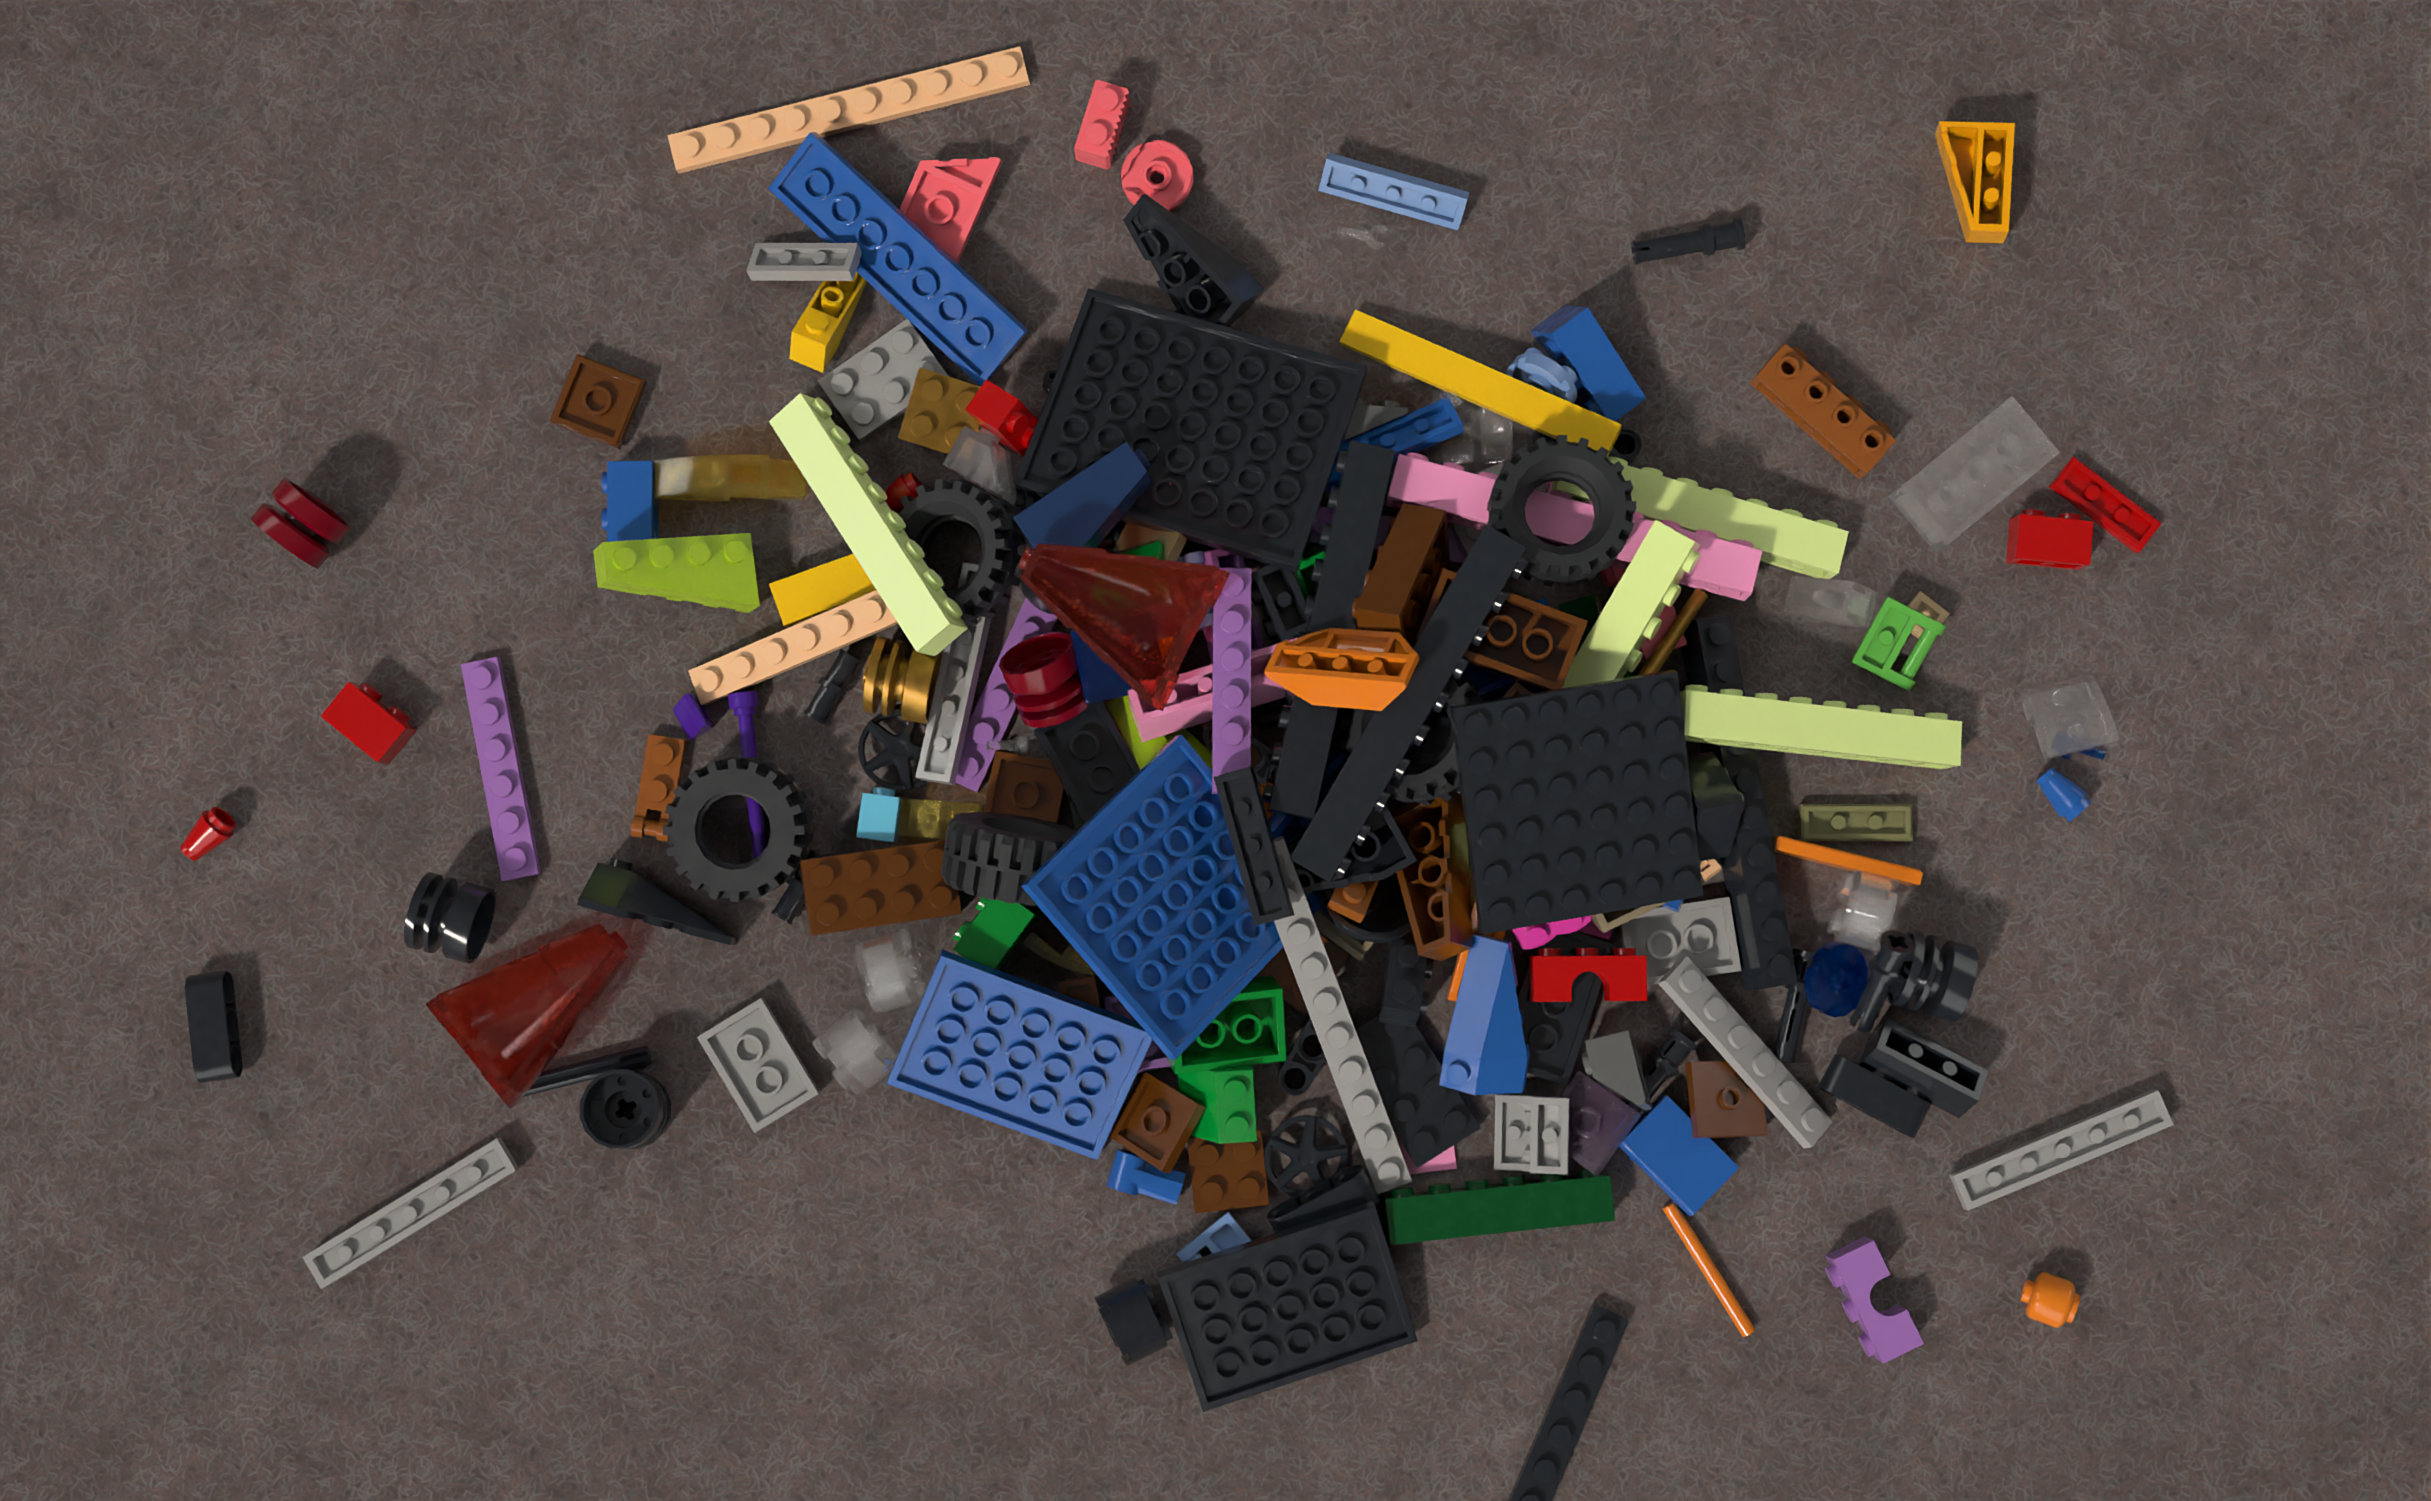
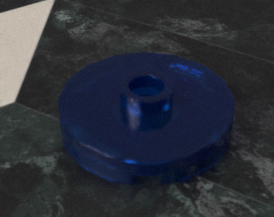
[1805,942,1868,1018]

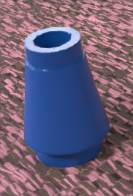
[2036,767,2092,822]

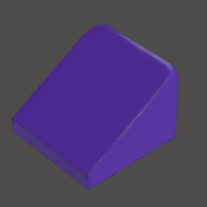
[673,693,714,740]

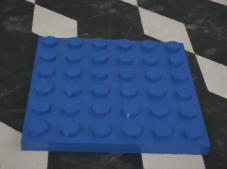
[1021,734,1321,1060]

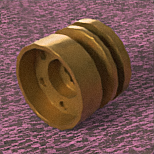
[862,636,943,724]

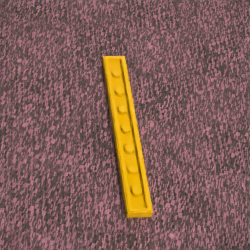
[1339,309,1622,457]

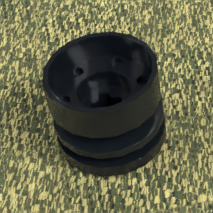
[404,872,496,964]
[1888,929,1978,1022]
[580,1069,671,1149]

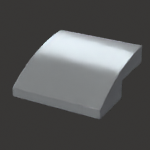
[1494,1094,1570,1175]

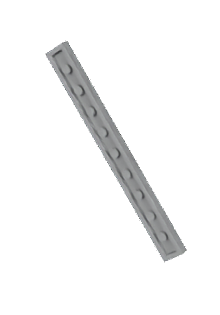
[1274,836,1412,1194]

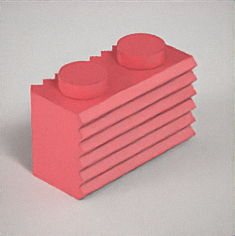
[1074,80,1131,170]

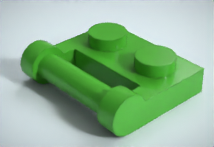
[1851,595,1947,691]

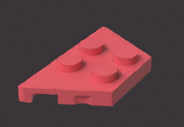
[899,157,1003,264]

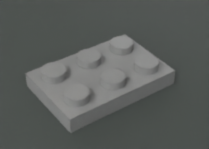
[818,319,949,442]
[1619,897,1742,985]
[697,998,821,1133]

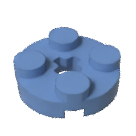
[1506,348,1577,404]

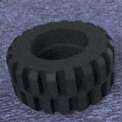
[940,812,1078,906]

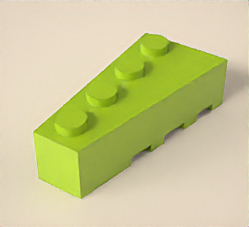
[593,533,760,613]

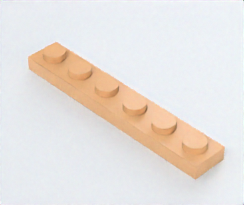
[688,590,898,705]

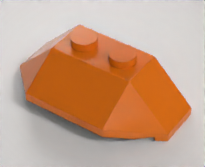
[1264,628,1419,711]

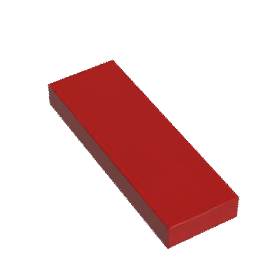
[2048,456,2162,553]

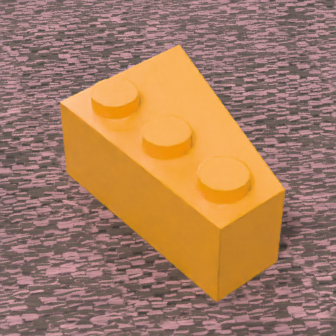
[1935,121,2015,243]

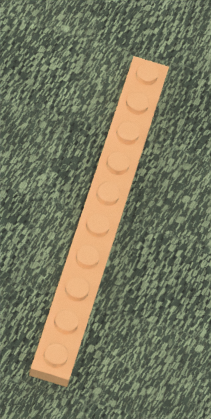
[667,46,1030,174]

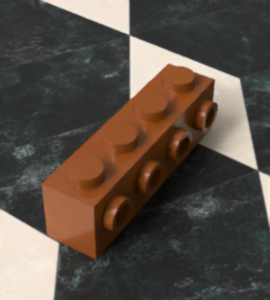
[1749,343,1897,479]

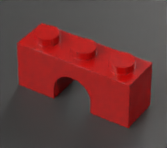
[1529,948,1647,1002]

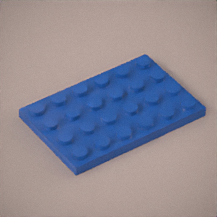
[887,949,1153,1160]

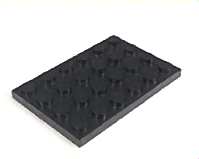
[1157,1201,1418,1412]

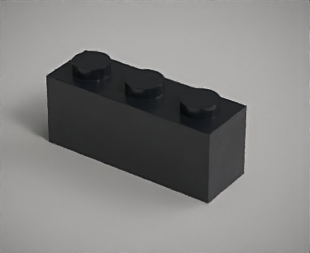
[1859,1018,1989,1118]

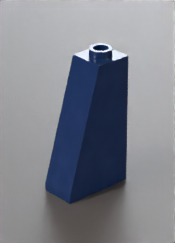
[1013,442,1152,587]

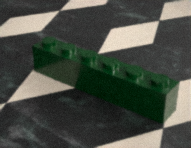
[1383,1167,1615,1245]

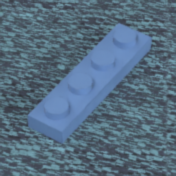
[1318,153,1469,230]

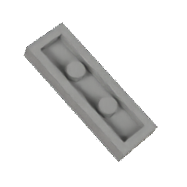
[746,243,862,281]

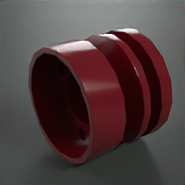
[999,632,1095,728]

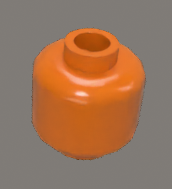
[2020,1272,2081,1328]

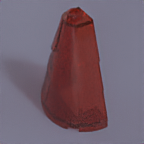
[1017,543,1230,711]
[426,923,629,1109]

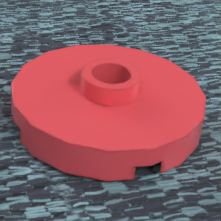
[1121,140,1193,212]

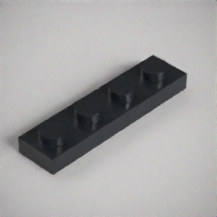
[1213,766,1295,926]

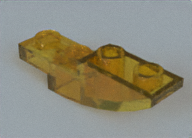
[655,454,806,501]

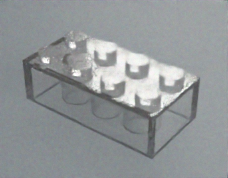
[1888,396,2060,552]

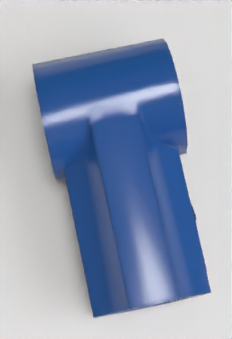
[1106,1149,1186,1204]

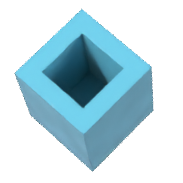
[856,787,904,843]

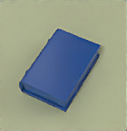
[1616,1094,1739,1216]

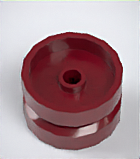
[251,477,351,569]

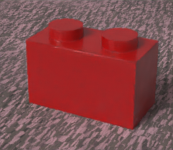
[965,379,1038,458]
[2006,509,2094,570]
[320,682,417,765]

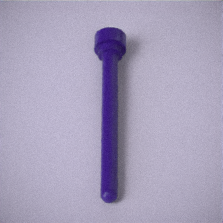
[728,691,767,859]

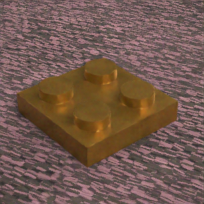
[898,367,980,460]

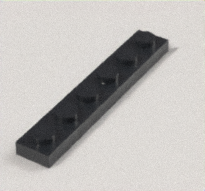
[1508,1304,1628,1501]

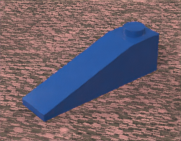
[1439,932,1530,1095]

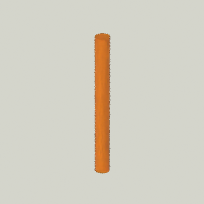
[1662,1202,1756,1337]

